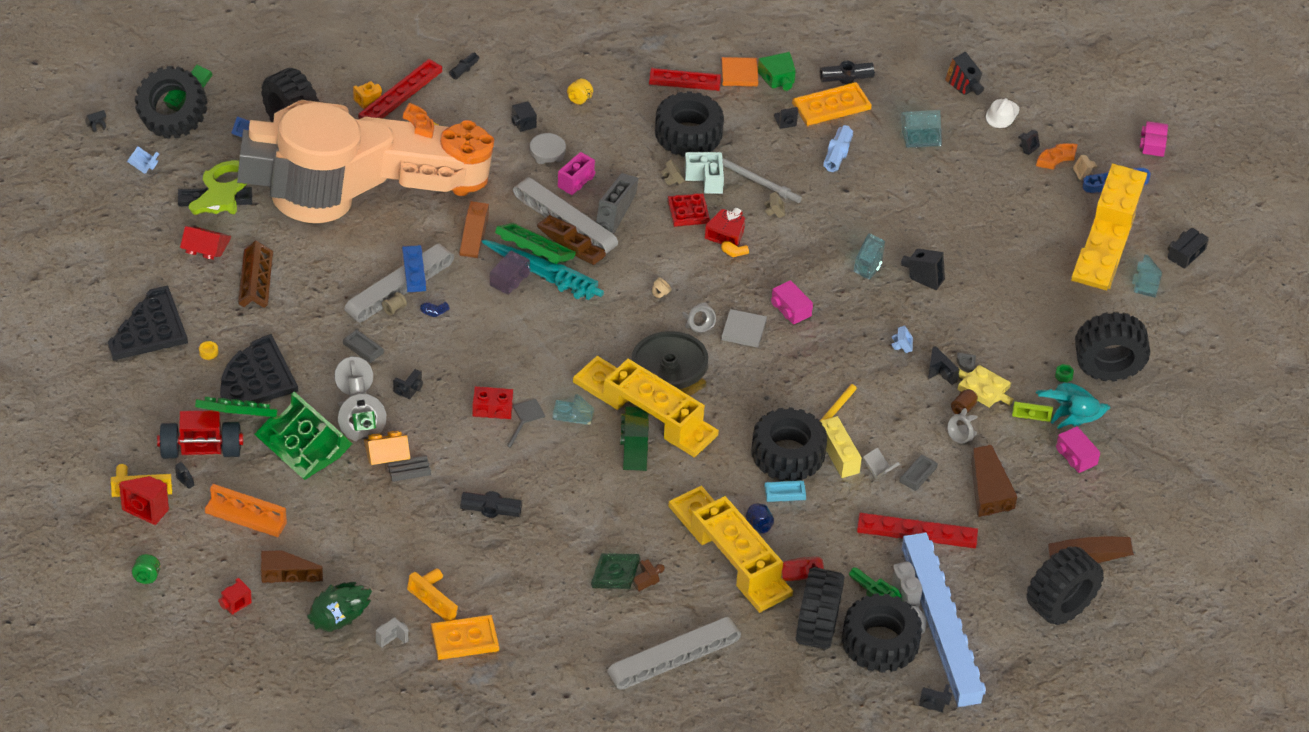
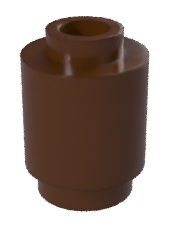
[951,389,978,416]

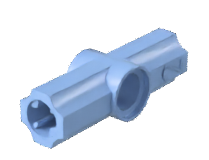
[823,125,853,172]

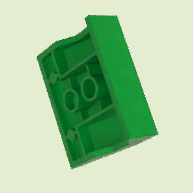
[254,391,352,480]

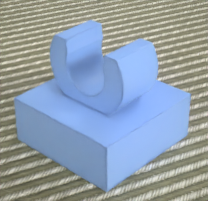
[892,326,913,353]

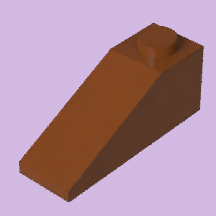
[460,201,489,258]

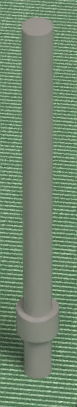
[722,157,802,203]

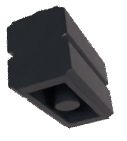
[1168,228,1209,269]

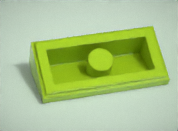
[1012,402,1053,422]

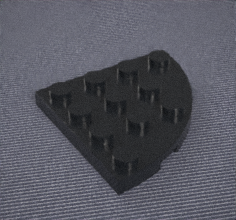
[220,334,298,404]

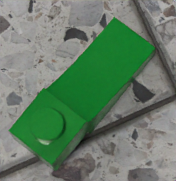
[163,65,213,112]

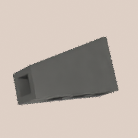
[596,173,639,234]

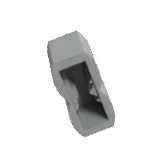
[892,561,922,607]

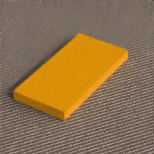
[792,82,872,126]

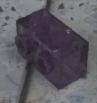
[490,251,530,295]

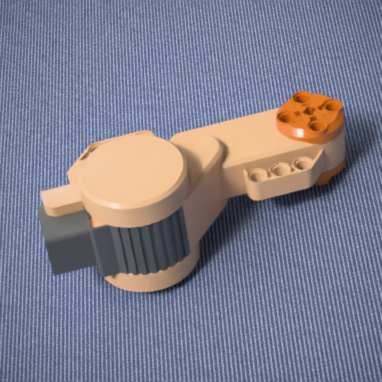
[237,100,494,223]

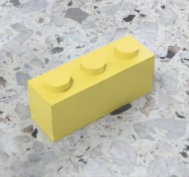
[820,416,862,478]

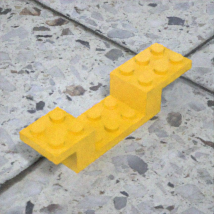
[1071,163,1147,291]
[573,356,719,458]
[668,485,793,613]

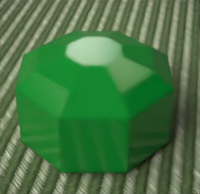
[1055,364,1074,383]

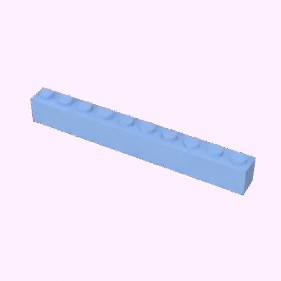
[902,533,986,707]

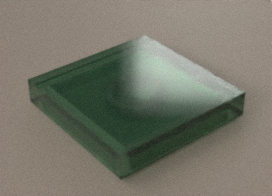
[591,553,641,589]

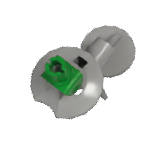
[334,356,387,441]

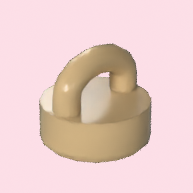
[652,278,671,298]

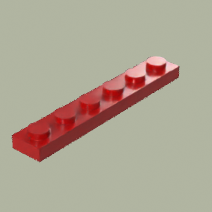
[358,59,442,119]
[857,513,978,549]

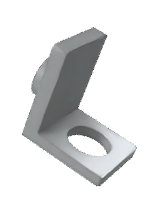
[862,448,900,480]

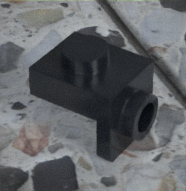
[393,369,423,399]
[919,684,952,712]

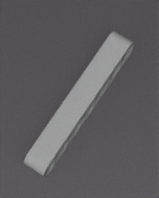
[513,177,618,254]
[344,244,454,322]
[607,617,741,690]

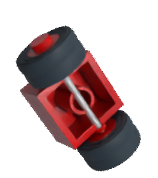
[157,410,244,459]

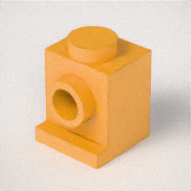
[353,81,382,110]

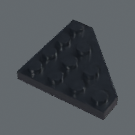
[108,285,188,361]

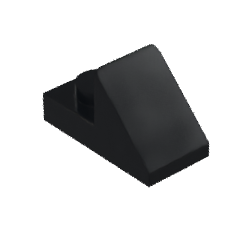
[928,346,960,385]

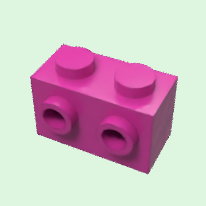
[558,152,595,195]
[771,280,813,325]
[1056,426,1100,473]

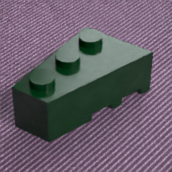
[620,407,649,471]

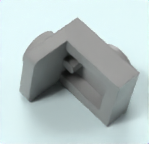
[376,617,409,648]

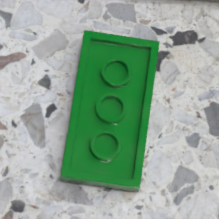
[495,223,576,264]
[195,396,278,417]

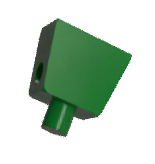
[758,52,796,91]

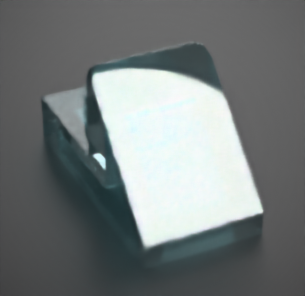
[553,393,594,425]

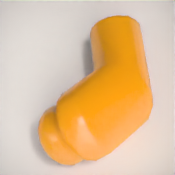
[721,241,749,257]

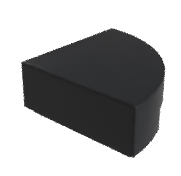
[175,462,195,489]

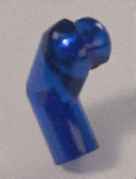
[420,302,450,317]

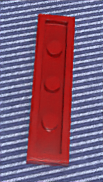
[649,68,721,91]

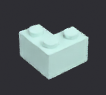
[684,152,724,193]

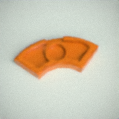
[403,103,434,139]
[1036,143,1078,170]

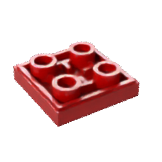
[667,193,710,227]

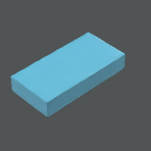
[764,481,806,502]

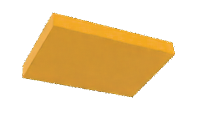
[431,615,499,660]

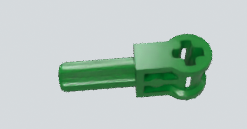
[849,567,901,598]

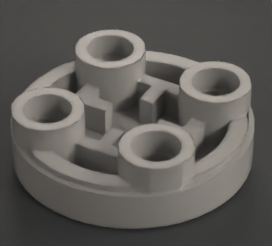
[530,133,566,164]

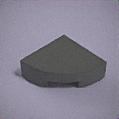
[957,352,976,373]

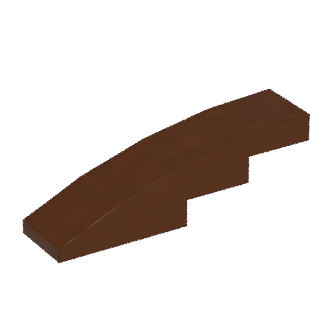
[537,215,606,265]
[1048,536,1134,563]

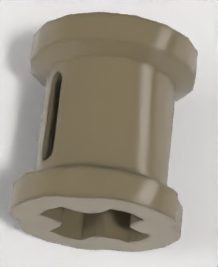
[382,292,407,316]

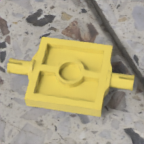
[957,365,1014,408]

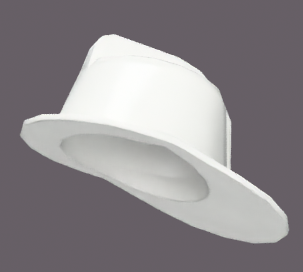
[986,98,1019,128]

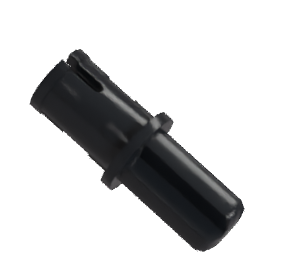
[449,52,479,80]

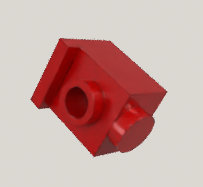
[218,578,252,615]

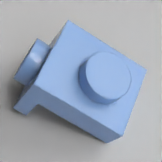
[127,147,159,174]

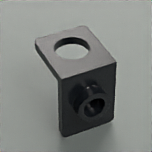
[774,107,798,129]

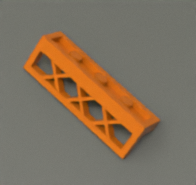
[205,484,287,537]

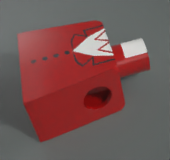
[705,208,745,247]

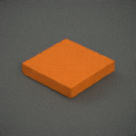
[722,57,758,86]

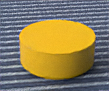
[199,341,218,360]

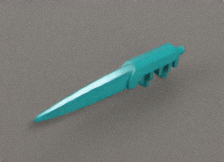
[481,239,604,300]

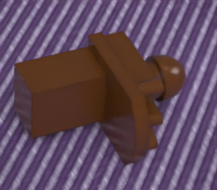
[632,559,665,592]

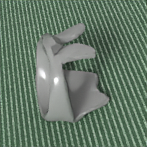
[683,302,716,333]
[948,408,977,444]

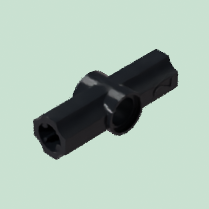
[820,61,875,84]
[460,491,522,518]

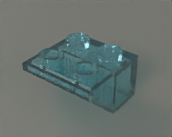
[901,110,942,148]

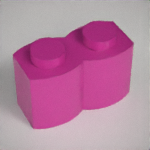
[1140,121,1168,157]

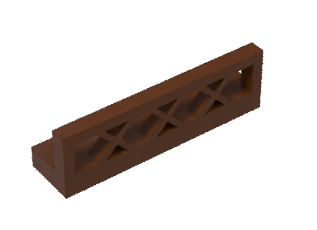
[238,240,273,308]

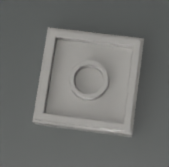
[721,309,767,348]

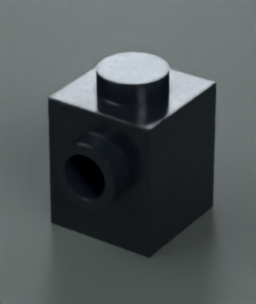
[511,101,537,132]

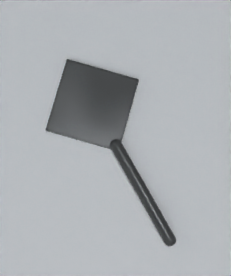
[507,399,545,447]

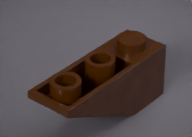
[261,550,323,583]

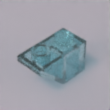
[854,233,885,280]
[1132,255,1162,298]

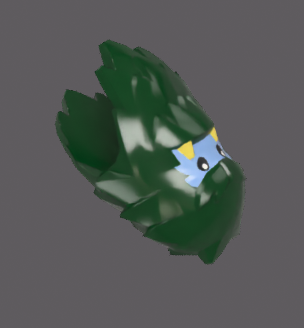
[307,582,372,632]

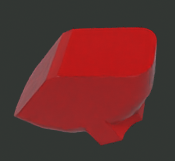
[782,556,824,581]

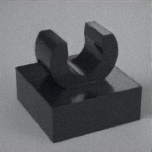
[85,110,107,133]
[1018,130,1040,155]

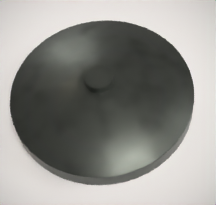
[632,331,708,389]

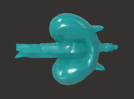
[1036,383,1111,429]

